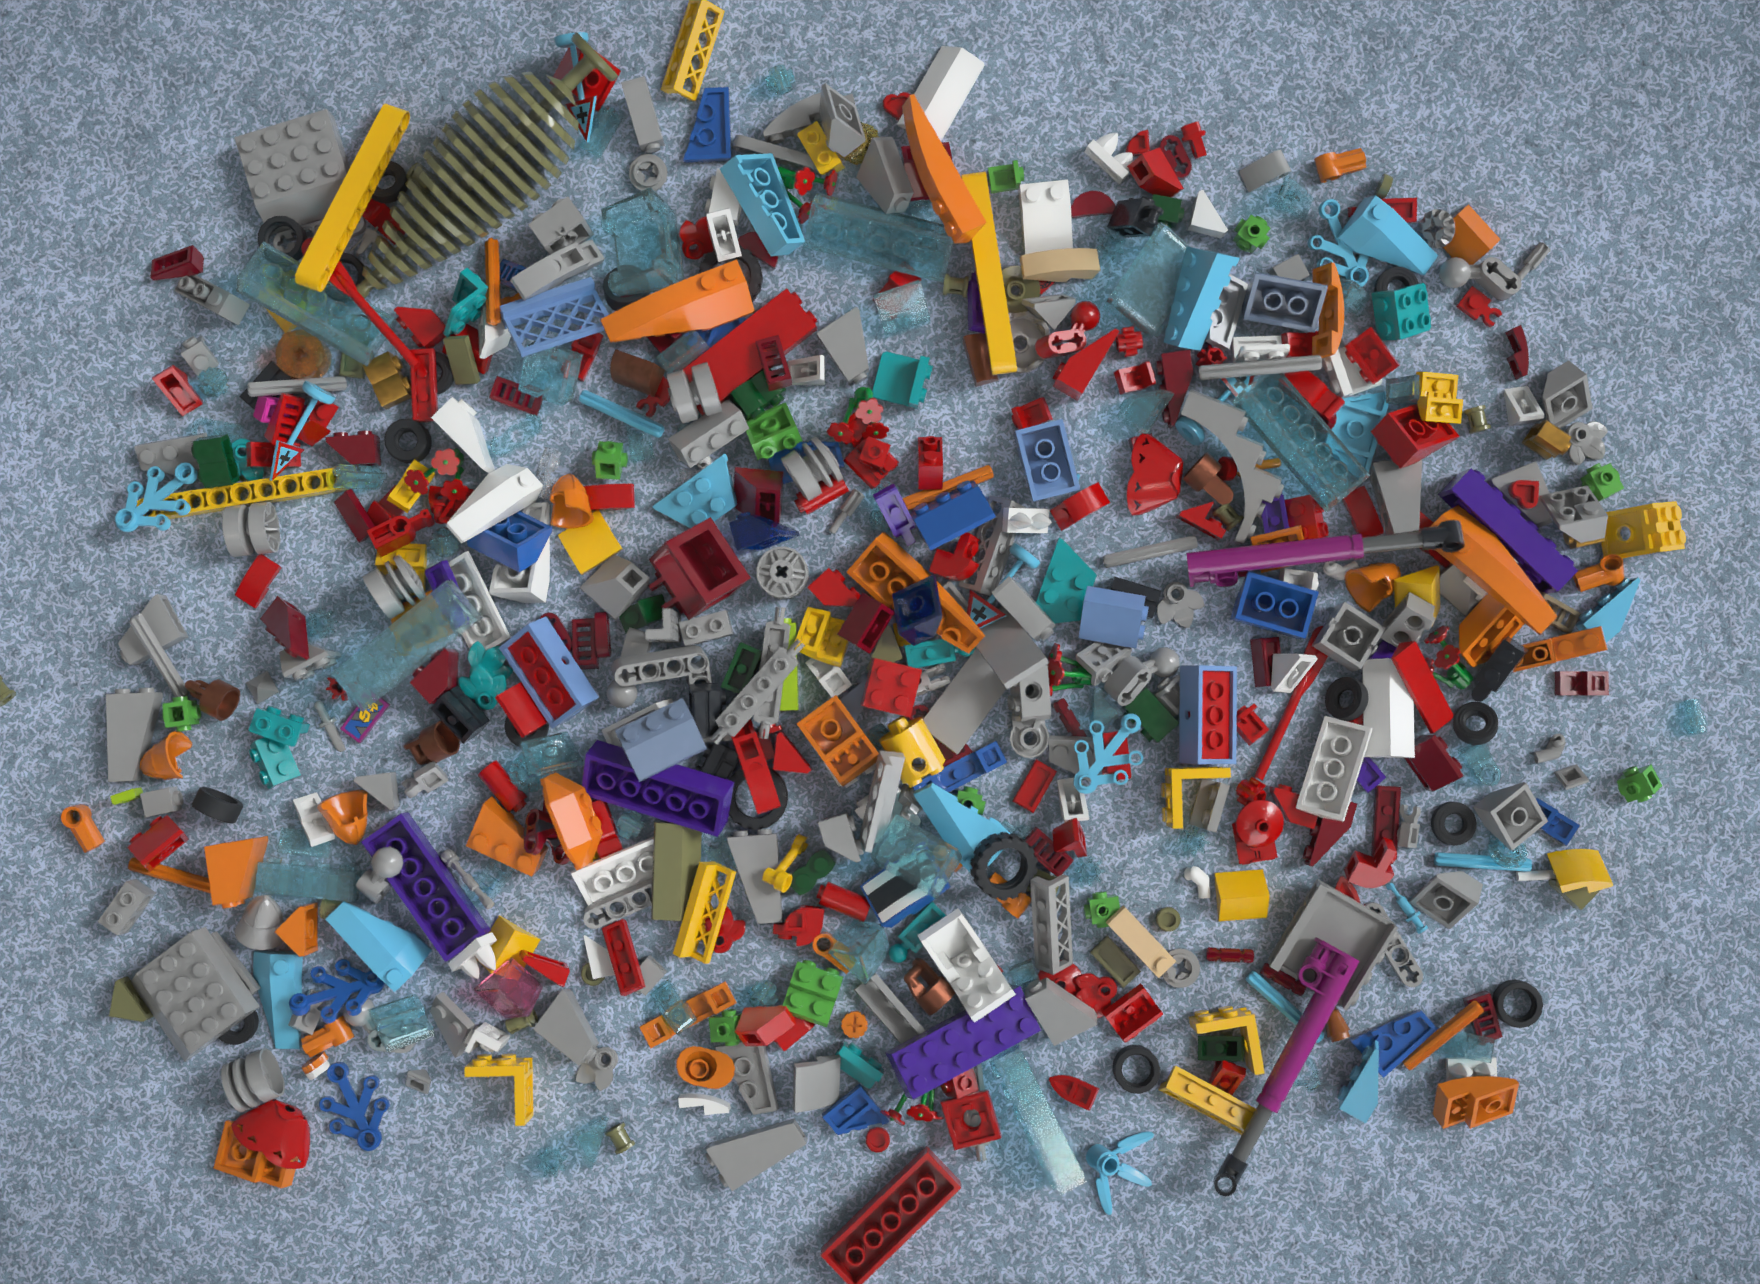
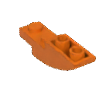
[1513,626,1608,672]

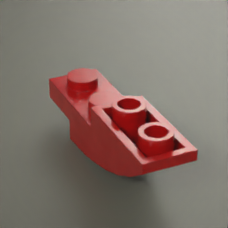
[731,718,781,814]

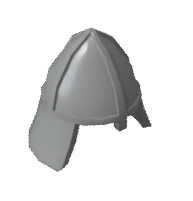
[234,894,284,950]

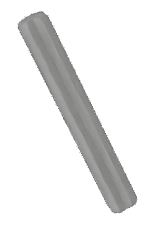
[247,376,347,397]
[1103,535,1198,568]
[129,614,189,697]

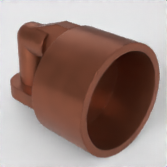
[1182,452,1234,504]
[185,679,240,721]
[403,721,460,765]
[904,958,956,1016]

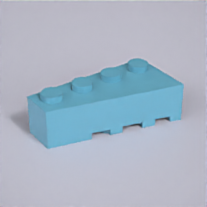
[720,153,805,256]
[1164,246,1240,351]

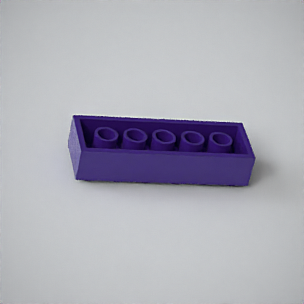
[1437,468,1578,594]
[582,740,734,837]
[361,812,491,962]
[885,985,1041,1100]

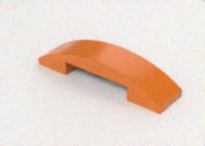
[1312,262,1344,359]
[639,981,737,1049]

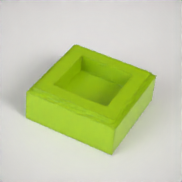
[110,787,143,805]

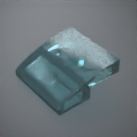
[873,280,931,338]
[368,994,435,1052]

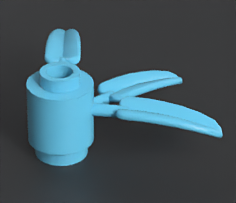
[1086,1131,1154,1215]

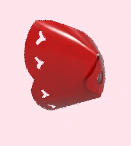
[1127,432,1183,515]
[232,1099,310,1169]

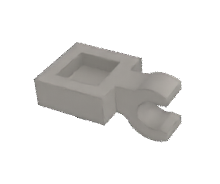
[402,761,449,798]
[898,783,923,822]
[1397,805,1421,848]
[288,989,324,1035]

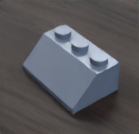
[1241,272,1328,332]
[615,698,707,782]

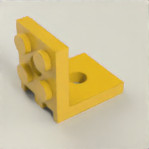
[1601,501,1686,559]
[1161,767,1231,829]
[1189,1006,1265,1075]
[464,1053,534,1126]

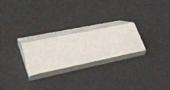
[897,46,984,141]
[448,551,511,650]
[1362,658,1415,758]
[1296,716,1372,822]
[571,836,654,906]

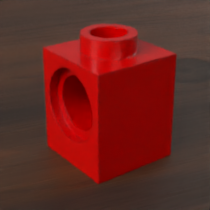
[859,436,891,471]

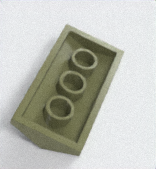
[651,822,702,921]

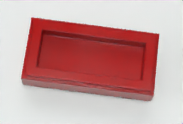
[1012,759,1057,813]

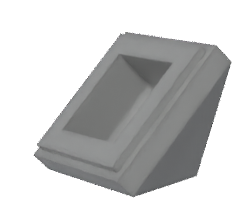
[246,671,279,704]
[1554,764,1589,790]
[406,1069,431,1094]

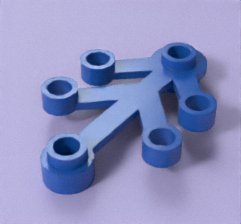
[289,959,385,1023]
[319,1062,390,1151]

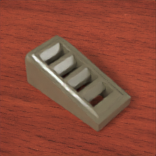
[1539,591,1581,634]

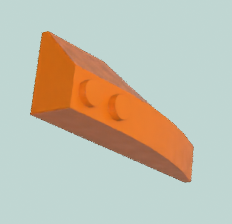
[902,94,987,243]
[600,259,754,343]
[1430,505,1557,635]
[846,531,985,654]

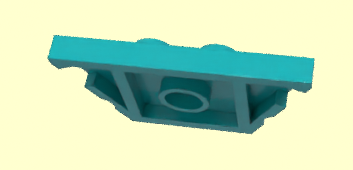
[1036,538,1097,624]

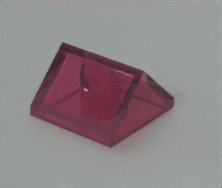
[474,957,543,1018]

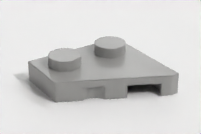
[1049,735,1099,782]
[430,992,475,1058]

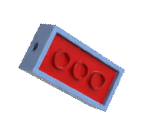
[499,616,599,729]
[1179,665,1237,764]

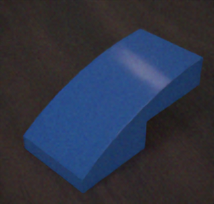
[1536,798,1580,847]

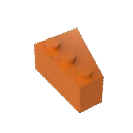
[466,796,549,877]

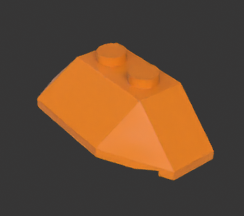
[1459,594,1525,667]
[540,772,603,870]

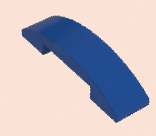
[913,741,1007,792]

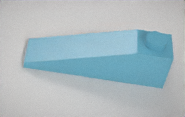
[1337,195,1438,275]
[913,783,1011,872]
[325,901,432,992]
[253,951,303,1049]

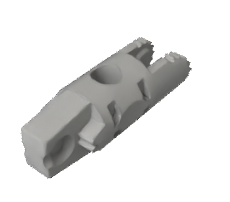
[916,663,951,696]

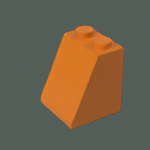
[204,836,269,909]

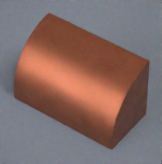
[963,333,999,387]
[610,349,665,397]

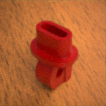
[1181,121,1207,159]
[428,486,450,524]

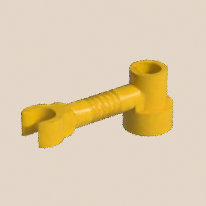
[762,834,808,893]

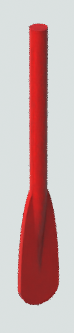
[302,237,421,369]
[1254,626,1328,781]

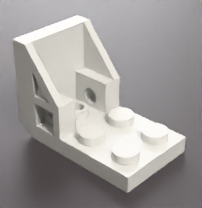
[917,908,1016,1022]

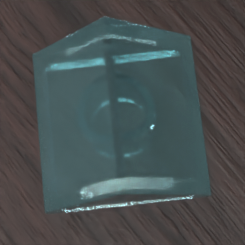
[521,731,584,779]
[828,919,890,985]

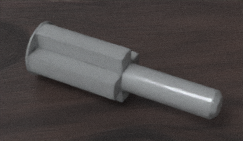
[1517,242,1551,281]
[829,488,865,534]

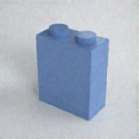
[1079,586,1149,649]

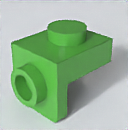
[988,160,1024,193]

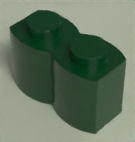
[729,368,786,421]
[191,434,239,488]
[790,848,836,896]

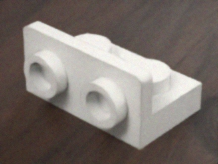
[464,1022,511,1053]

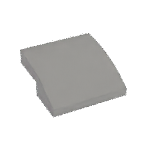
[793,1055,841,1113]

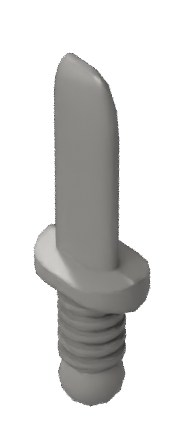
[314,701,346,752]

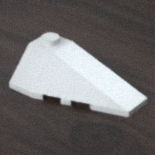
[446,464,543,543]
[489,502,550,603]

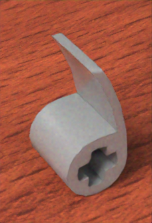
[1239,149,1292,193]

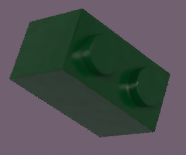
[721,642,762,694]
[1122,687,1179,743]

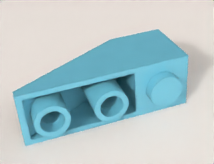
[1575,577,1640,643]
[1337,1040,1379,1123]

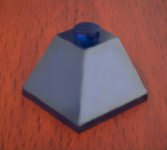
[729,512,800,552]
[892,575,943,646]

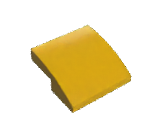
[1416,372,1463,424]
[558,510,623,575]
[375,544,427,596]
[795,607,849,667]
[1547,849,1613,893]

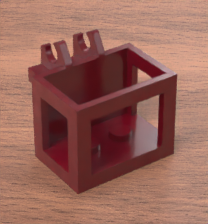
[648,517,751,620]

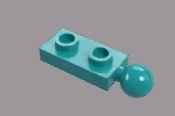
[904,639,975,668]
[888,901,947,963]

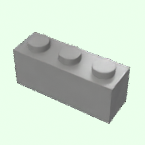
[668,400,749,468]

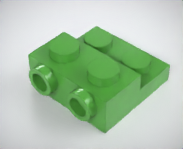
[745,402,802,460]
[782,960,843,1028]

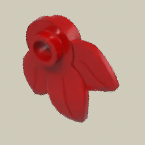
[679,216,714,260]
[704,905,746,954]
[1075,973,1117,1019]

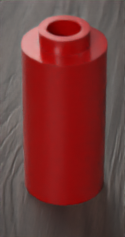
[794,474,849,515]
[478,760,528,813]
[816,882,870,922]

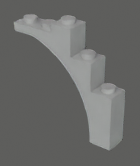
[1181,390,1285,544]

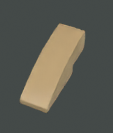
[1020,248,1100,282]

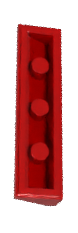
[1391,641,1454,734]

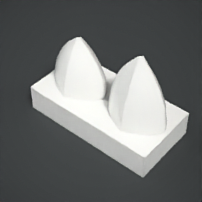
[1085,133,1133,185]
[1002,507,1052,533]
[448,932,497,979]
[1446,1057,1497,1081]

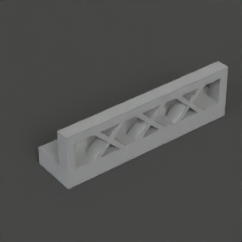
[959,495,1025,597]
[646,609,681,643]
[859,751,905,852]
[1030,874,1073,975]
[854,973,926,1044]

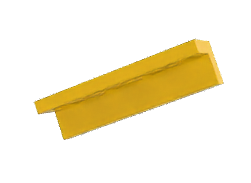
[661,0,725,101]
[673,861,736,964]
[1158,1066,1256,1135]

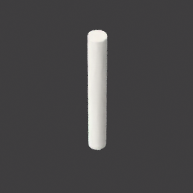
[1516,870,1556,881]

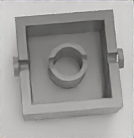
[528,196,594,254]
[1312,602,1386,672]

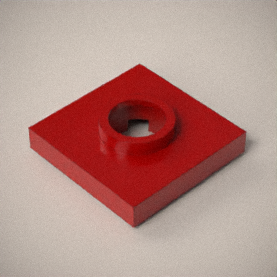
[941,1089,1002,1150]

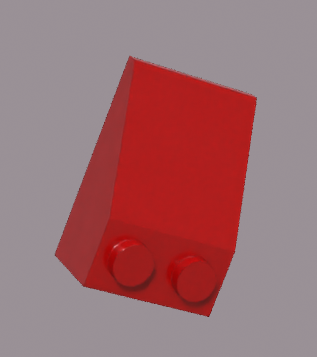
[1052,328,1119,401]
[1371,404,1459,469]

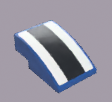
[860,846,951,928]

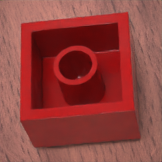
[860,657,922,718]

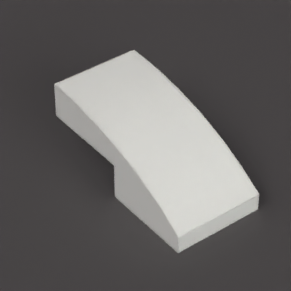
[805,658,852,697]
[293,792,335,847]
[678,1093,731,1115]

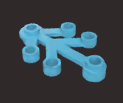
[1307,199,1369,288]
[115,463,198,532]
[1074,714,1143,794]

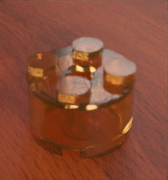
[276,330,332,379]

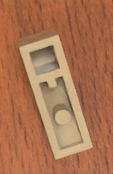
[1106,905,1176,978]

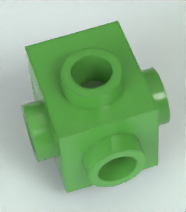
[1233,214,1271,254]
[592,441,628,480]
[1580,463,1624,502]
[162,696,201,732]
[1617,764,1662,803]
[952,786,986,815]
[1084,891,1120,928]
[708,1009,742,1046]

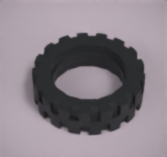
[698,245,763,302]
[728,767,788,830]
[970,832,1038,900]

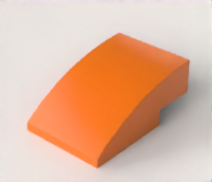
[796,695,879,787]
[1433,1076,1519,1129]
[213,1120,298,1188]

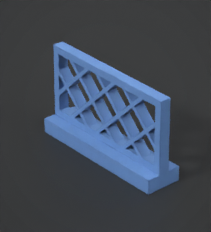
[499,277,609,357]

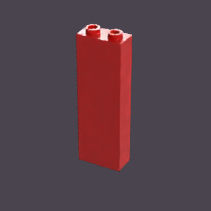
[683,288,818,416]

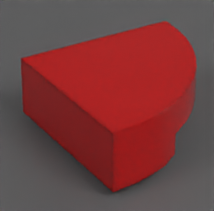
[1126,130,1150,156]
[782,907,807,932]

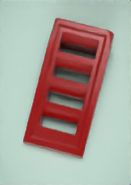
[264,393,305,445]
[520,950,570,987]

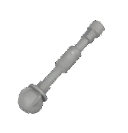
[441,849,495,910]

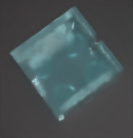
[518,341,583,406]

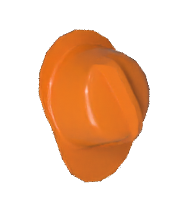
[676,1046,735,1089]

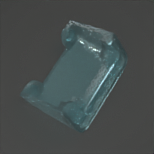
[601,187,685,296]
[1102,222,1190,341]

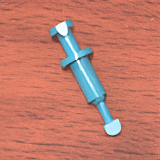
[1386,883,1428,934]

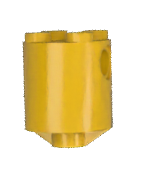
[879,716,945,787]

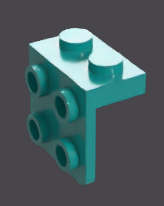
[443,268,488,337]
[1371,283,1431,341]
[872,351,933,409]

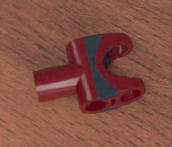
[524,800,570,865]

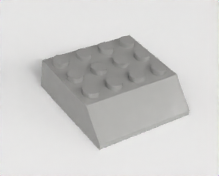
[234,109,350,235]
[131,927,260,1062]

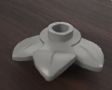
[1566,421,1608,465]
[1157,582,1205,628]
[576,1047,618,1091]

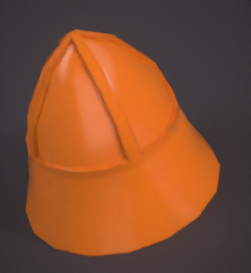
[549,473,594,529]
[1345,562,1401,612]
[140,731,192,780]
[317,790,368,845]

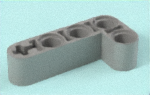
[611,645,711,686]

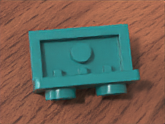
[249,705,310,747]
[249,737,301,789]
[834,1041,884,1089]

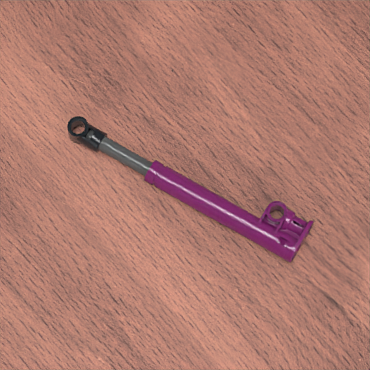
[1186,520,1465,587]
[1213,937,1360,1197]

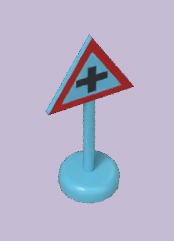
[554,32,597,142]
[1175,375,1255,446]
[270,381,336,481]
[967,543,1040,629]

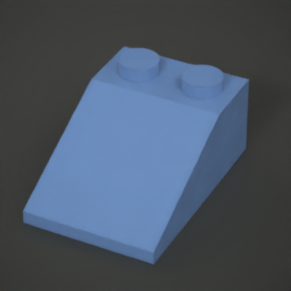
[1013,419,1080,502]

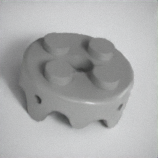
[1009,312,1049,374]

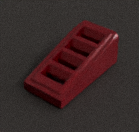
[150,245,204,281]
[755,335,792,391]
[489,376,545,416]
[572,618,599,670]
[1024,827,1073,877]
[1462,990,1503,1045]

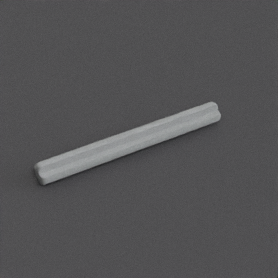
[1199,355,1322,380]

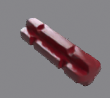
[1053,698,1087,737]
[1206,947,1254,963]
[1260,963,1307,996]

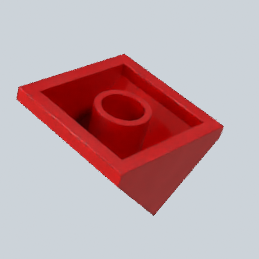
[773,732,813,774]

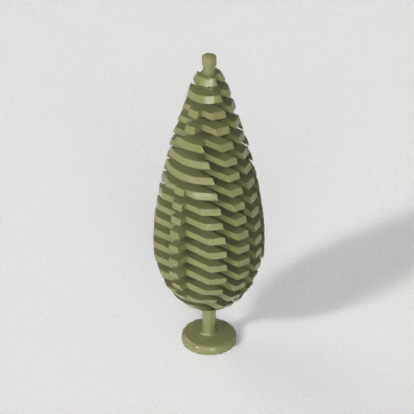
[356,32,619,299]

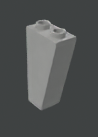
[1370,460,1422,535]
[106,688,163,782]
[727,829,783,924]
[705,1118,808,1191]

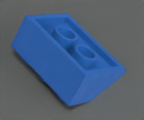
[910,480,996,551]
[467,511,552,572]
[1230,571,1319,640]

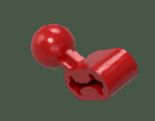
[1035,301,1101,359]

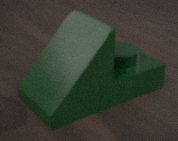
[619,594,666,634]
[1198,1036,1244,1062]

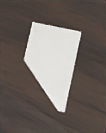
[583,935,615,979]

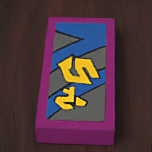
[340,690,390,743]

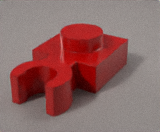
[1456,286,1502,327]
[636,376,670,418]

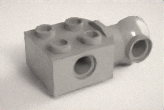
[1007,665,1051,758]

